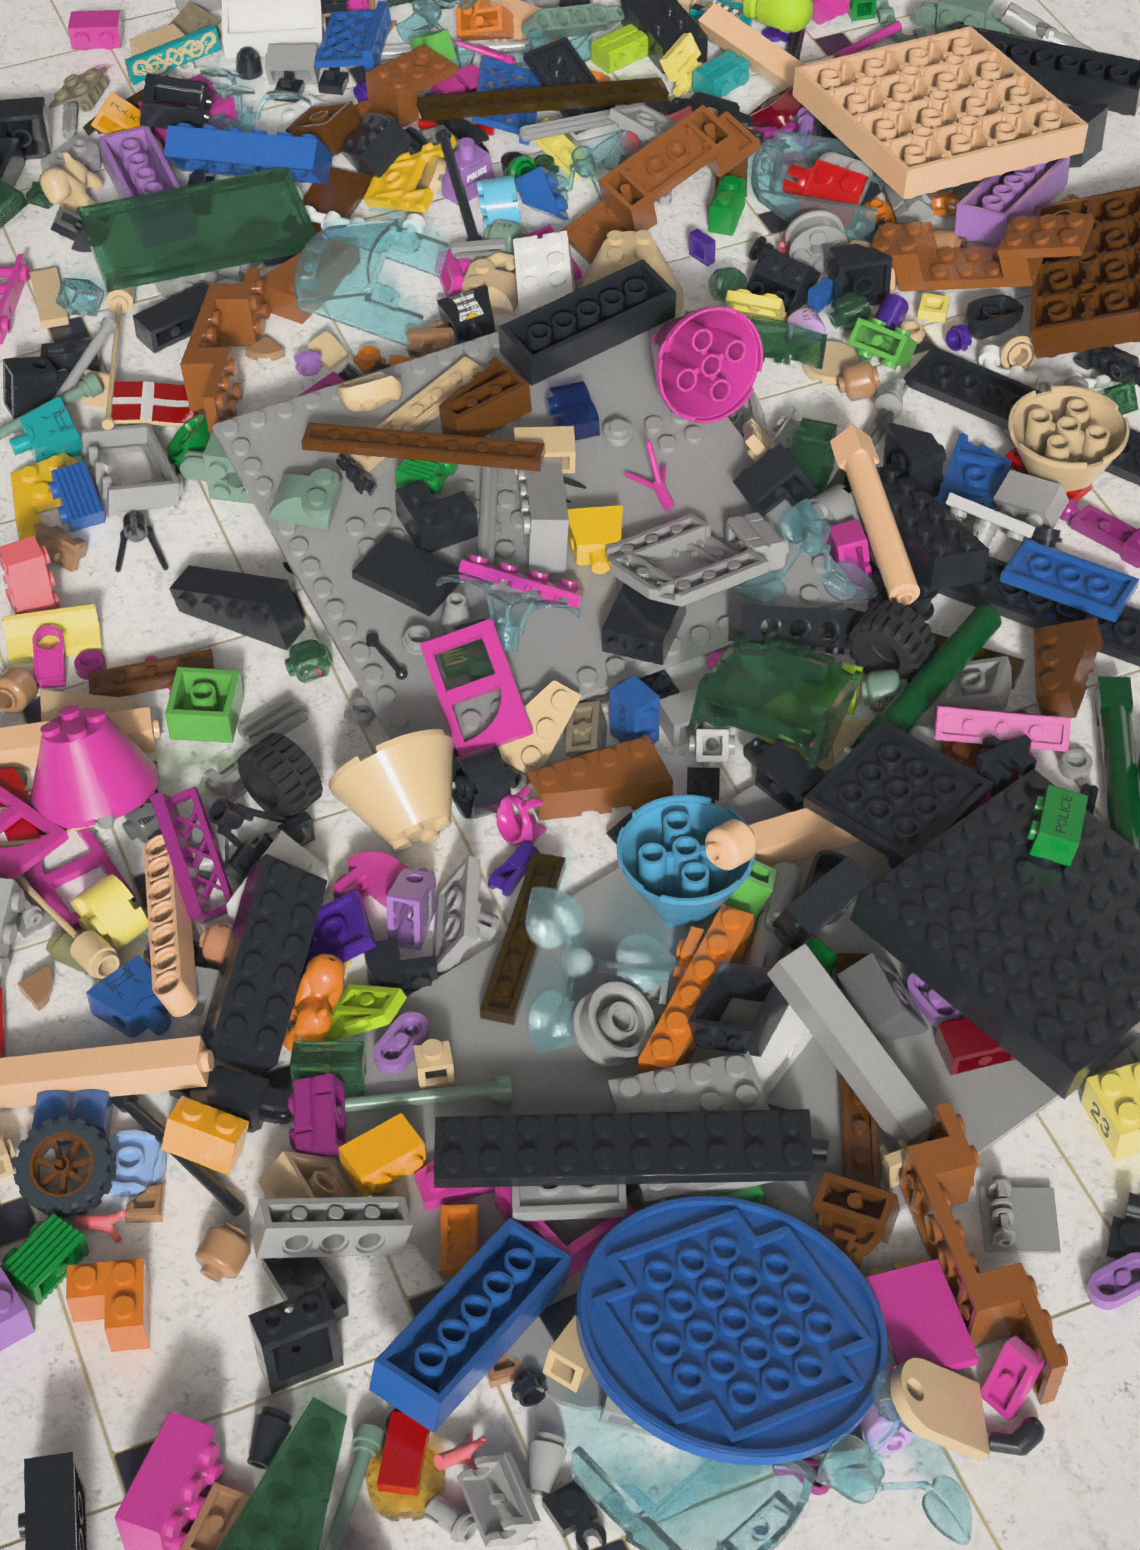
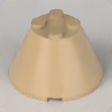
[576,230,684,327]
[1008,385,1130,492]
[328,729,453,852]

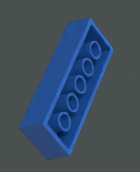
[164,123,333,184]
[369,1218,573,1433]

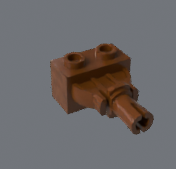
[812,1171,900,1269]

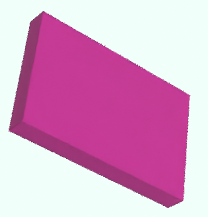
[865,1259,979,1371]

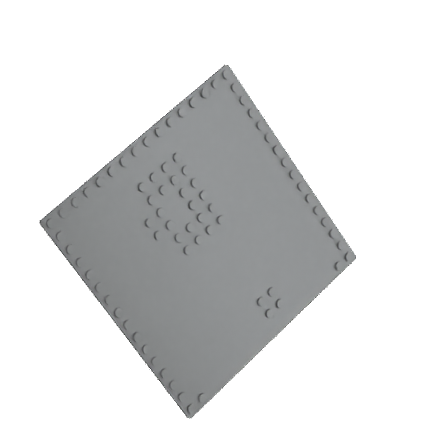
[212,325,856,748]

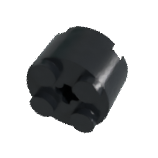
[452,745,516,819]

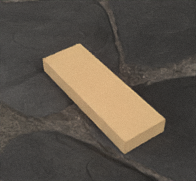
[30,267,69,329]

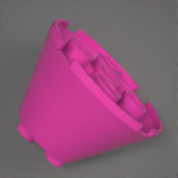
[651,306,763,423]
[30,705,160,829]

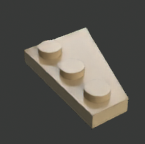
[742,416,776,462]
[498,680,582,776]
[40,690,138,722]

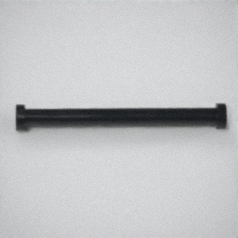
[435,129,482,241]

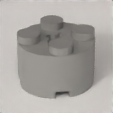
[798,484,867,554]

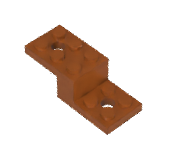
[354,44,457,127]

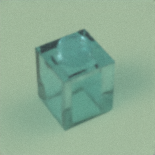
[55,278,105,317]

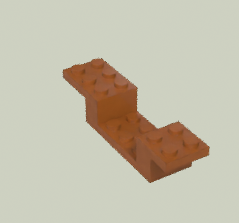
[561,105,761,265]
[869,213,1094,292]
[180,268,270,436]
[899,1101,1068,1405]

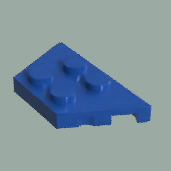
[936,433,1012,512]

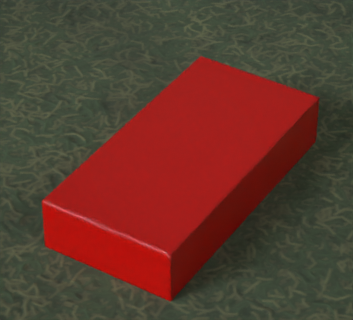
[377,1411,430,1496]

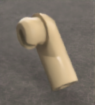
[484,252,516,274]

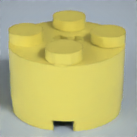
[70,874,149,951]

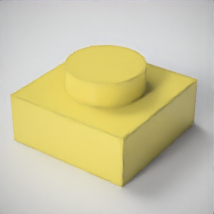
[917,293,950,323]

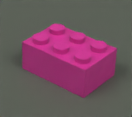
[114,1412,224,1550]

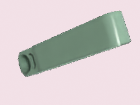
[521,3,626,41]

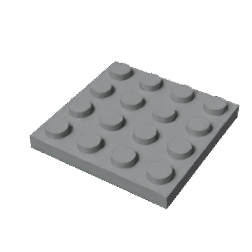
[608,1051,775,1208]

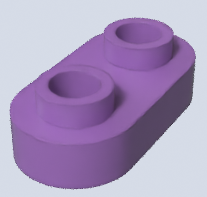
[907,972,963,1028]
[373,1012,430,1074]
[1087,1252,1140,1310]

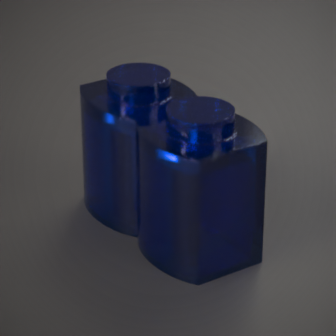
[545,381,600,441]

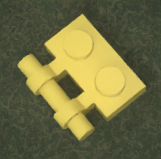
[659,32,703,97]
[725,289,787,324]

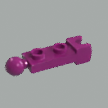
[1060,498,1140,568]

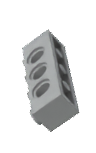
[250,1196,413,1259]

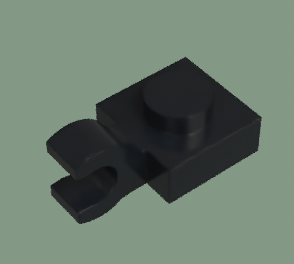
[224,833,274,885]
[1106,1192,1140,1259]

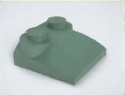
[268,468,343,530]

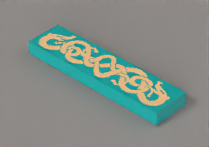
[124,24,221,85]

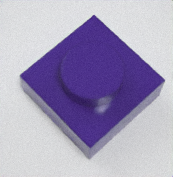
[689,229,716,267]

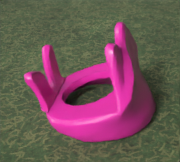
[497,786,547,845]

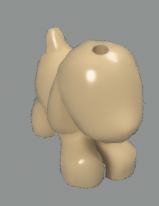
[39,152,103,216]

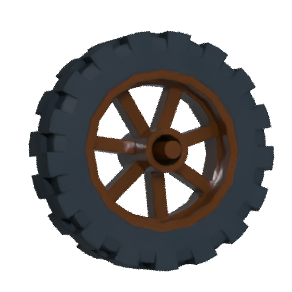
[13,1116,116,1219]

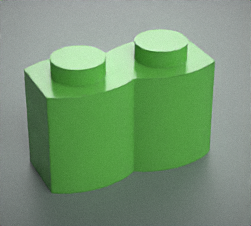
[408,29,457,62]

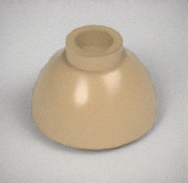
[999,335,1037,371]

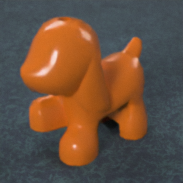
[283,954,345,1059]

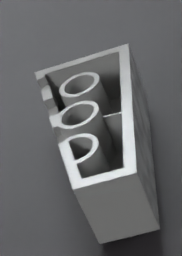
[518,457,569,573]

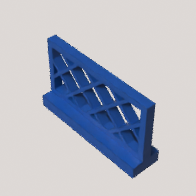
[314,1,392,72]
[472,56,540,146]

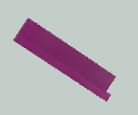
[150,786,233,925]

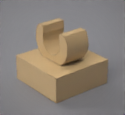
[880,1139,915,1189]

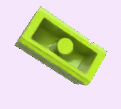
[591,24,648,74]

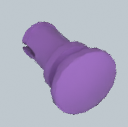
[795,106,816,146]

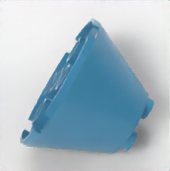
[617,794,756,928]

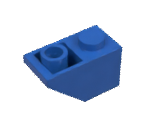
[514,166,569,221]

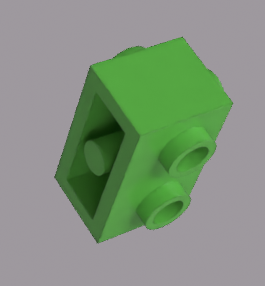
[847,317,918,370]

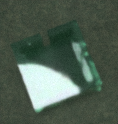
[785,418,837,493]

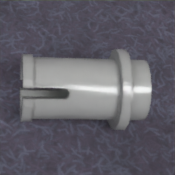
[425,1495,477,1543]

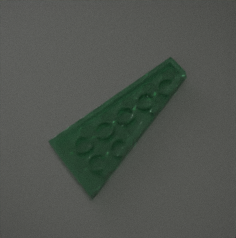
[217,1397,347,1550]

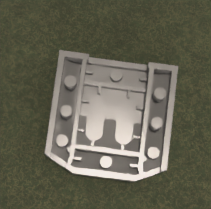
[605,514,769,607]

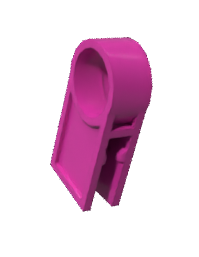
[32,625,66,689]

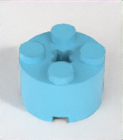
[476,175,522,231]

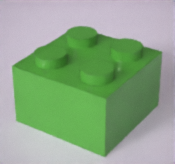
[165,667,244,743]

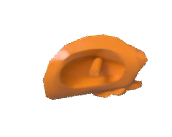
[931,191,962,216]

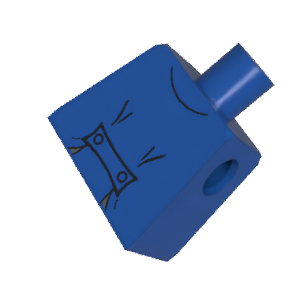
[86,955,171,1038]

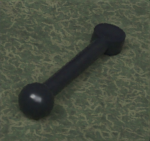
[366,633,408,680]

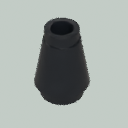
[247,1406,292,1470]

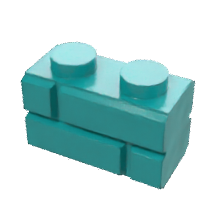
[693,50,749,98]

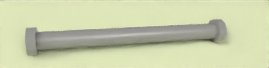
[53,317,118,399]

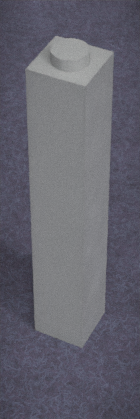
[767,944,933,1149]

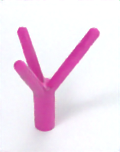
[625,441,675,510]

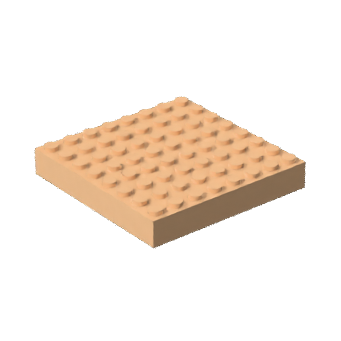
[792,26,1088,199]

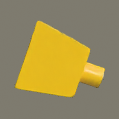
[568,505,623,574]

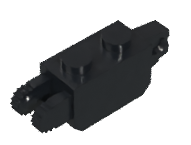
[668,92,753,132]
[743,737,826,812]
[169,1066,294,1133]

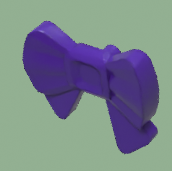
[762,26,790,42]

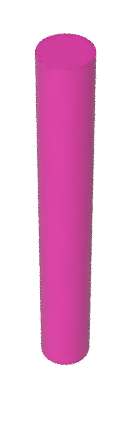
[834,21,902,57]

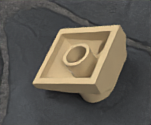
[461,259,518,316]

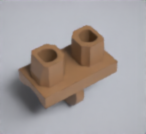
[406,321,458,357]
[34,522,87,572]

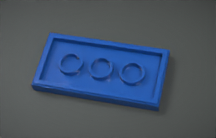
[1000,539,1139,622]

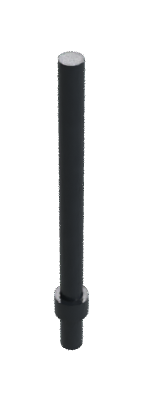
[112,1094,245,1217]

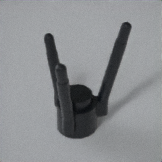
[115,511,168,572]
[209,799,291,848]

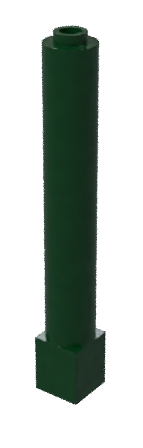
[851,605,1002,749]
[1094,676,1140,851]

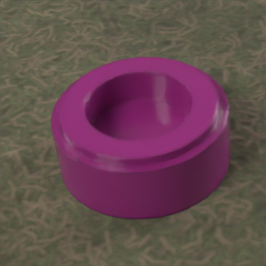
[74,650,107,680]

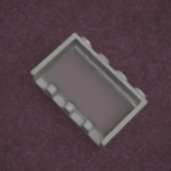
[81,424,183,519]

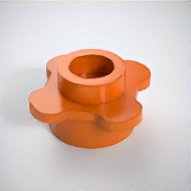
[353,346,386,372]

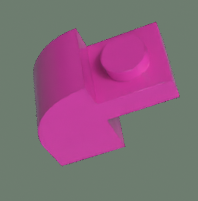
[332,851,409,908]

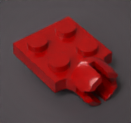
[782,159,868,229]

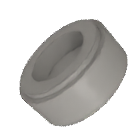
[1059,749,1093,780]

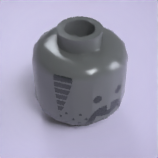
[122,796,162,844]

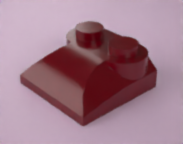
[748,85,803,129]

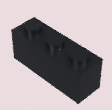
[133,282,208,353]

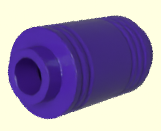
[874,294,909,331]

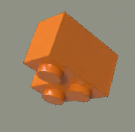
[456,0,514,41]
[66,1258,150,1352]

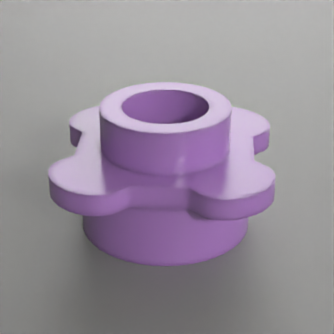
[294,351,323,376]

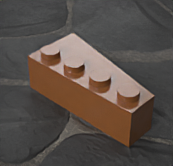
[260,230,361,324]
[526,735,673,821]

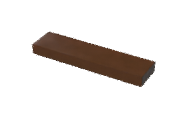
[88,649,215,697]

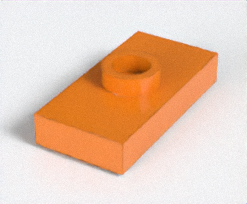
[440,1204,479,1277]

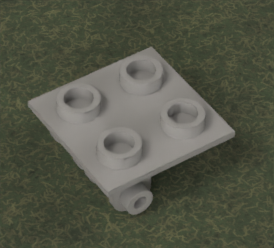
[979,1175,1061,1254]

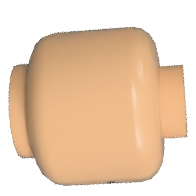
[705,819,757,870]

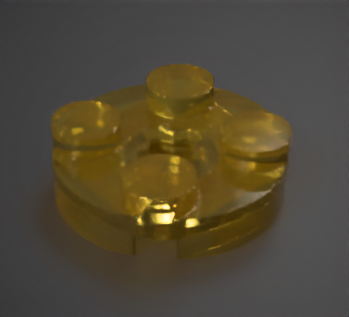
[365,1447,446,1522]

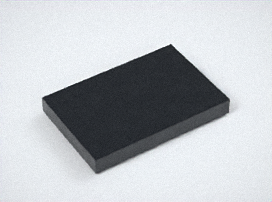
[352,533,465,617]

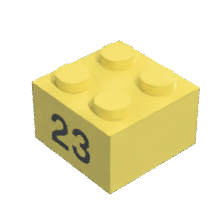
[1081,1061,1140,1160]

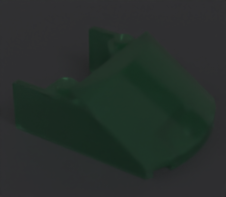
[689,634,862,769]

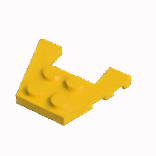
[363,134,457,213]
[10,453,116,540]

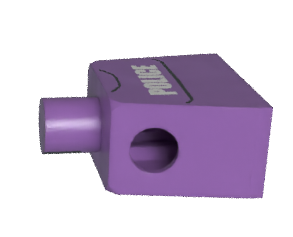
[442,138,495,205]
[387,868,436,951]

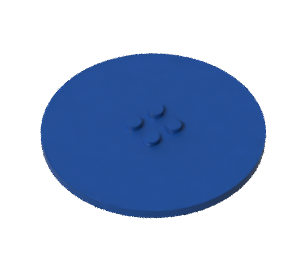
[575,1196,888,1466]

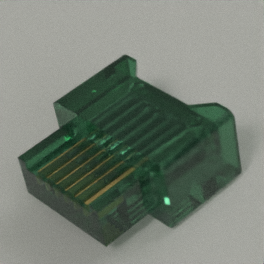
[437,618,495,682]

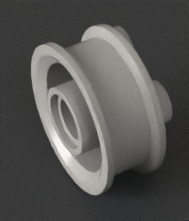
[785,210,848,273]
[572,982,656,1067]

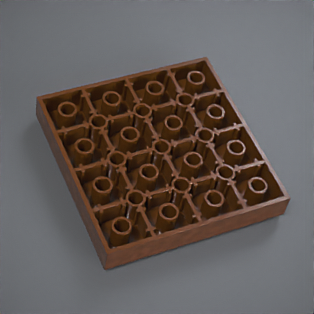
[1030,186,1140,359]

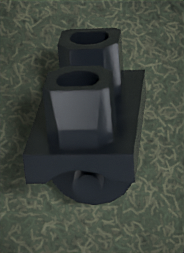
[976,734,1037,789]

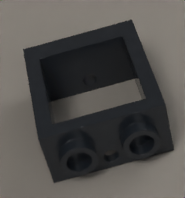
[139,73,212,129]
[688,962,789,1057]
[248,1286,344,1394]

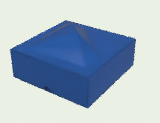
[807,277,833,313]

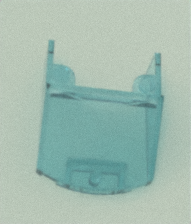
[751,130,887,243]
[293,218,450,347]
[571,1446,816,1550]

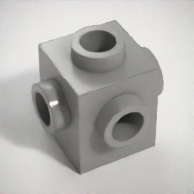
[689,722,735,768]

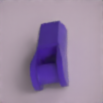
[488,841,539,897]

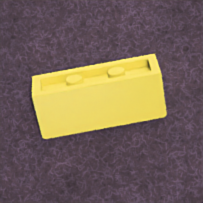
[533,117,603,181]
[2,604,103,665]

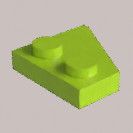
[325,984,407,1044]

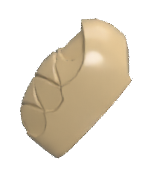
[336,372,403,412]

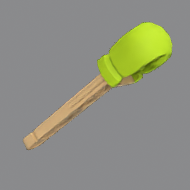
[733,0,813,32]

